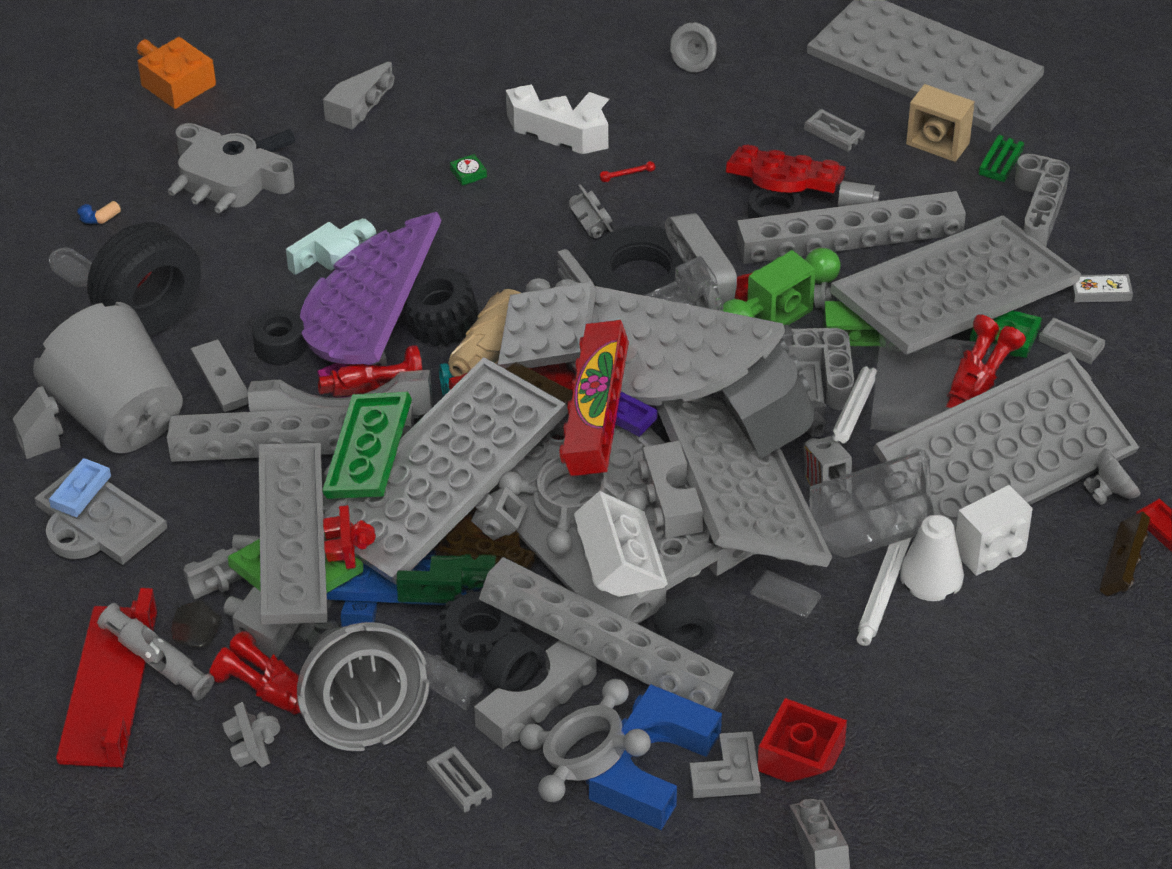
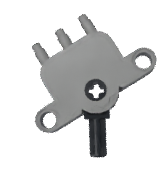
[168,123,295,213]

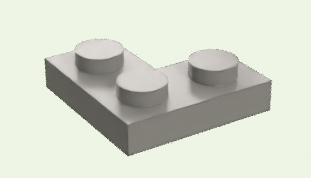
[689,731,761,798]

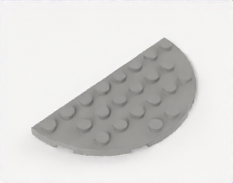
[570,281,785,405]

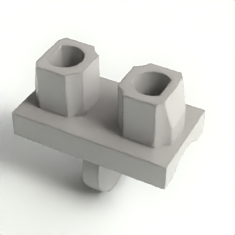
[183,547,243,600]
[222,702,280,768]

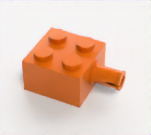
[137,37,216,109]

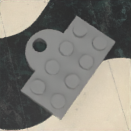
[35,463,167,565]

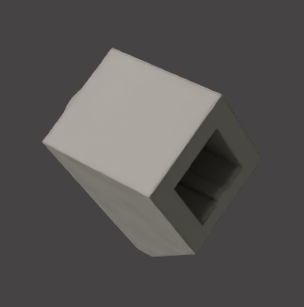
[13,386,63,459]

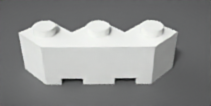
[506,84,608,154]

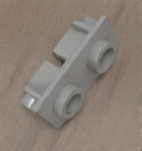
[569,184,613,238]

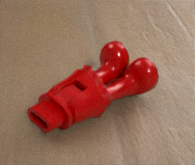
[944,314,1026,410]
[318,345,422,397]
[209,631,302,715]

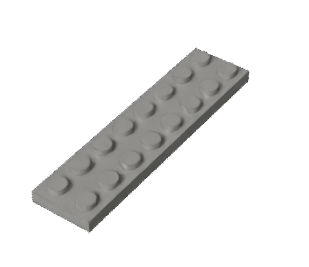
[259,443,327,624]

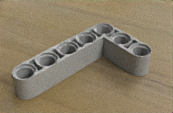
[787,328,854,410]

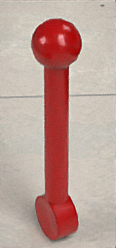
[600,161,656,182]

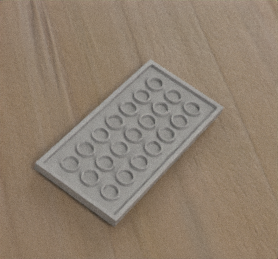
[807,0,1044,132]
[830,215,1081,355]
[873,352,1139,534]
[323,357,568,585]
[655,396,832,567]

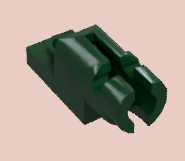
[396,554,496,603]

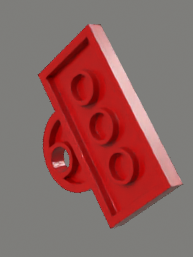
[726,145,846,193]

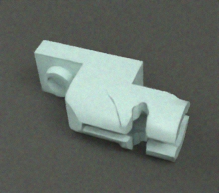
[286,218,377,275]

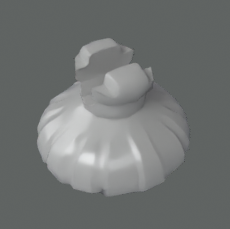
[670,22,717,73]
[1084,448,1141,504]

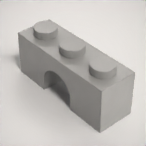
[638,441,703,539]

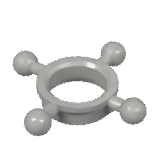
[499,456,648,554]
[519,679,651,802]

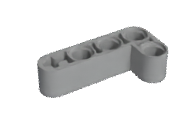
[1015,154,1070,247]
[665,213,737,310]

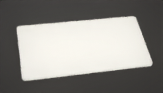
[573,92,609,112]

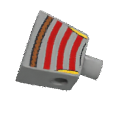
[803,436,852,511]

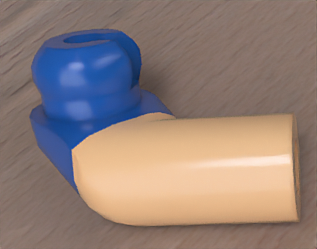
[77,201,121,224]

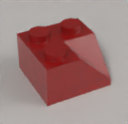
[758,698,847,782]

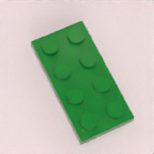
[322,391,412,499]

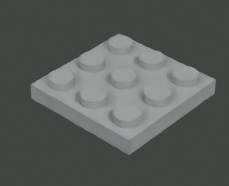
[498,281,596,369]

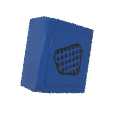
[341,601,377,627]

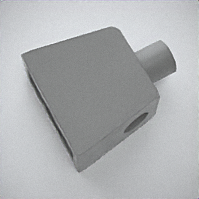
[224,587,301,657]

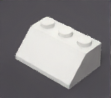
[574,491,668,597]

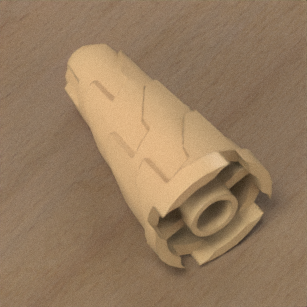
[448,289,521,377]

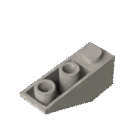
[323,61,394,130]
[790,799,850,869]

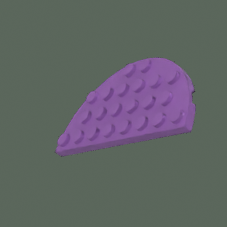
[300,212,442,365]

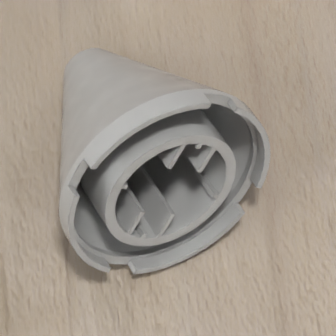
[297,622,429,751]

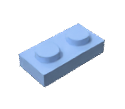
[49,458,111,517]

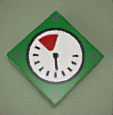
[450,154,487,186]

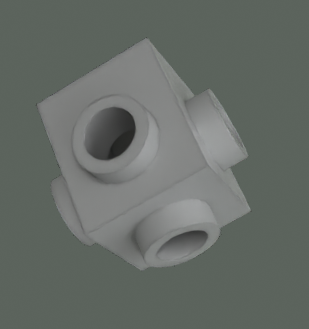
[471,486,528,540]

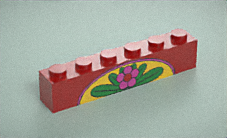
[559,320,629,476]

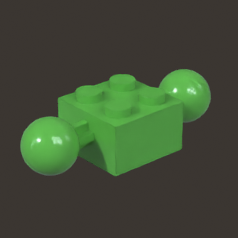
[718,248,841,325]

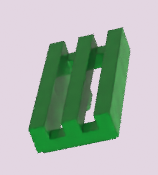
[979,135,1024,182]

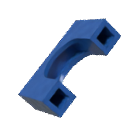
[586,684,722,830]

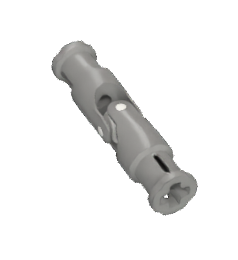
[97,603,215,701]

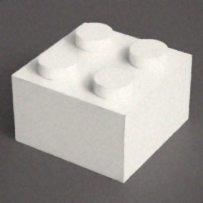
[955,485,1033,576]

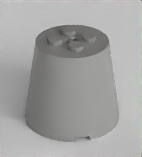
[33,302,183,453]

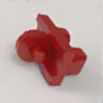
[323,505,376,569]

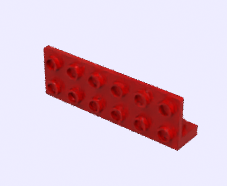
[56,588,158,768]

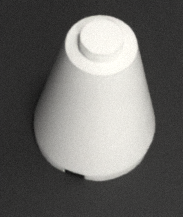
[900,515,964,601]

